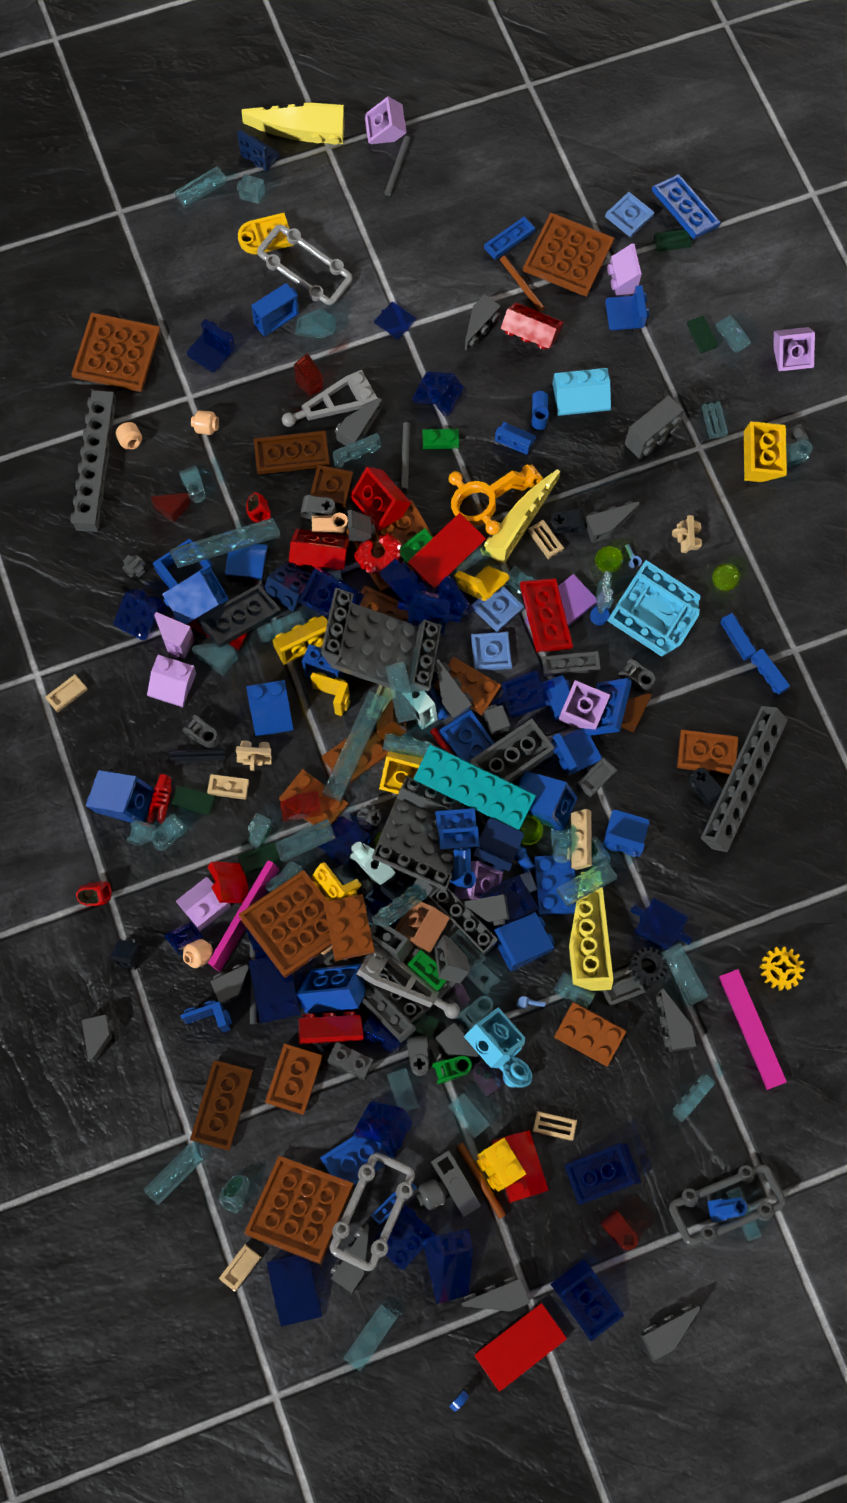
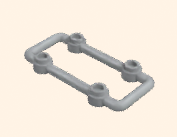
[257,224,352,305]
[330,1152,415,1271]

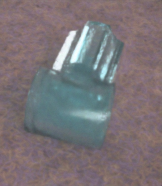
[454,545,489,573]
[266,861,303,892]
[553,973,596,1008]

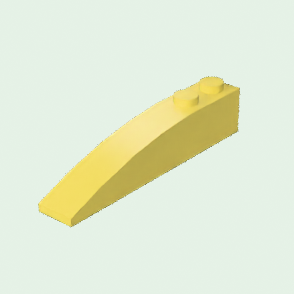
[242,103,345,145]
[484,470,560,565]
[569,871,613,991]

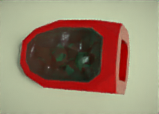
[246,492,271,524]
[76,881,112,906]

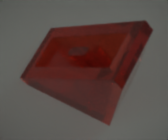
[151,493,190,523]

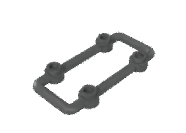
[669,1164,786,1246]

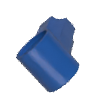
[531,391,549,430]
[450,848,476,889]
[707,1197,748,1222]

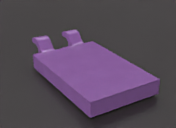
[525,574,598,626]

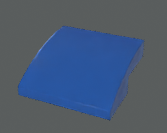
[225,541,268,580]
[435,809,480,850]

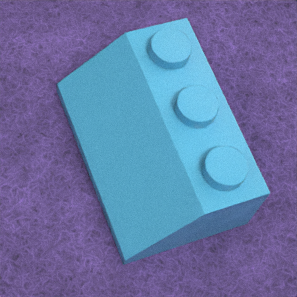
[552,368,611,416]

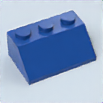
[296,964,365,1013]

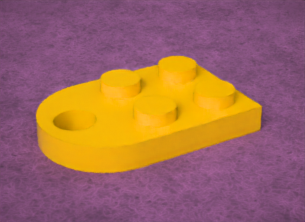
[238,213,294,254]

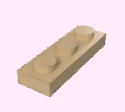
[571,809,592,870]

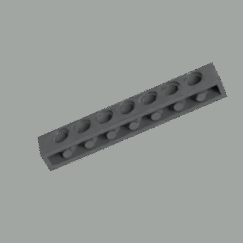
[71,390,116,532]
[701,706,788,852]

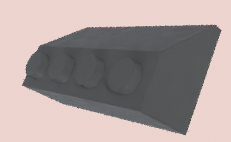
[469,718,555,783]

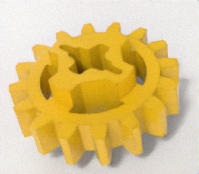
[760,947,805,991]

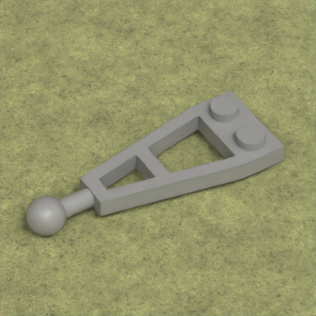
[282,370,378,427]
[356,943,460,1019]

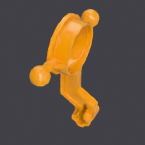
[449,464,543,535]

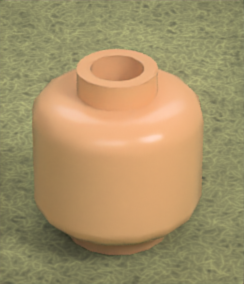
[191,410,219,435]
[116,422,142,449]
[183,939,213,968]

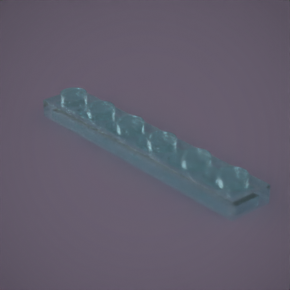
[170,518,280,568]
[323,691,387,802]

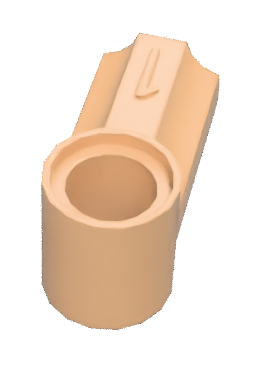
[312,513,348,535]

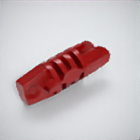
[147,774,172,823]

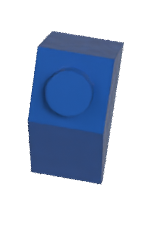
[540,675,571,722]

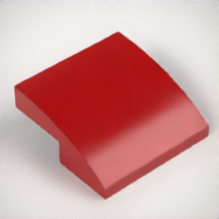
[207,861,249,903]

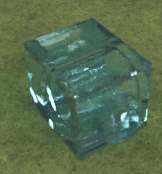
[237,174,265,204]

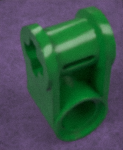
[432,1056,472,1084]

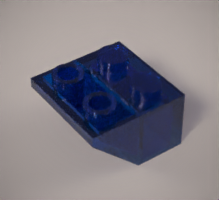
[379,558,430,604]
[362,1013,405,1054]

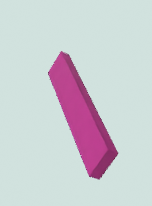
[208,861,280,972]
[719,969,787,1090]

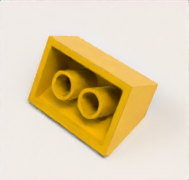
[744,421,787,482]
[272,616,328,665]
[379,746,424,794]

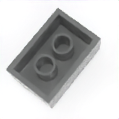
[625,395,684,459]

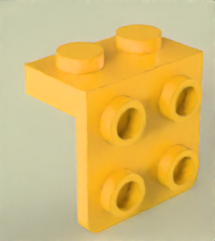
[454,566,510,601]
[311,672,350,716]
[310,862,361,901]
[476,1138,526,1192]

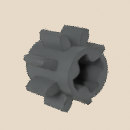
[122,555,146,577]
[357,805,381,830]

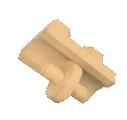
[672,515,702,553]
[236,741,272,771]

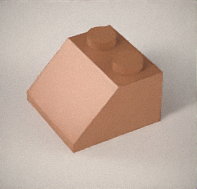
[394,898,450,952]

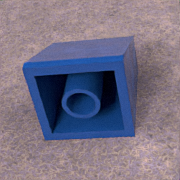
[163,568,229,625]
[246,680,293,737]
[86,770,154,826]
[519,771,578,832]
[493,912,555,972]

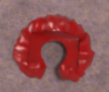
[354,533,401,575]

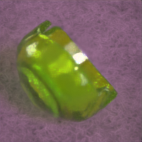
[595,546,623,574]
[712,563,740,591]
[519,815,543,845]

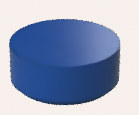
[590,606,609,625]
[449,1390,469,1412]

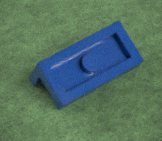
[495,422,536,455]

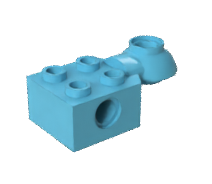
[464,1007,532,1088]

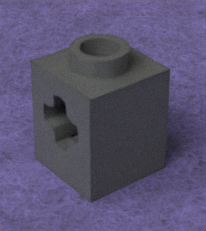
[483,705,510,737]

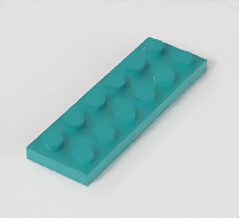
[413,744,536,830]

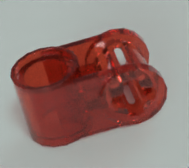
[600,1210,638,1250]

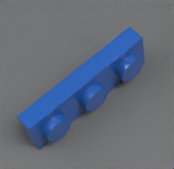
[484,217,535,260]

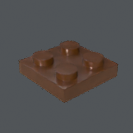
[310,465,353,507]

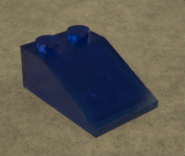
[298,568,365,618]
[248,956,300,1024]
[564,1143,641,1205]
[422,1229,473,1304]
[266,1255,322,1327]
[550,1259,624,1341]

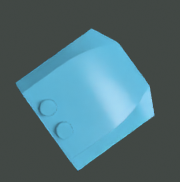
[607,560,700,656]

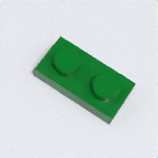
[422,429,459,449]
[400,528,433,566]
[408,950,447,992]

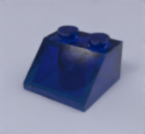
[316,816,370,866]
[480,875,539,928]

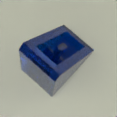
[164,922,204,956]

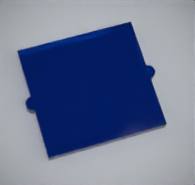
[374,301,416,340]

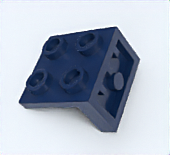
[237,130,280,171]

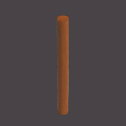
[500,256,545,312]
[456,1143,506,1219]

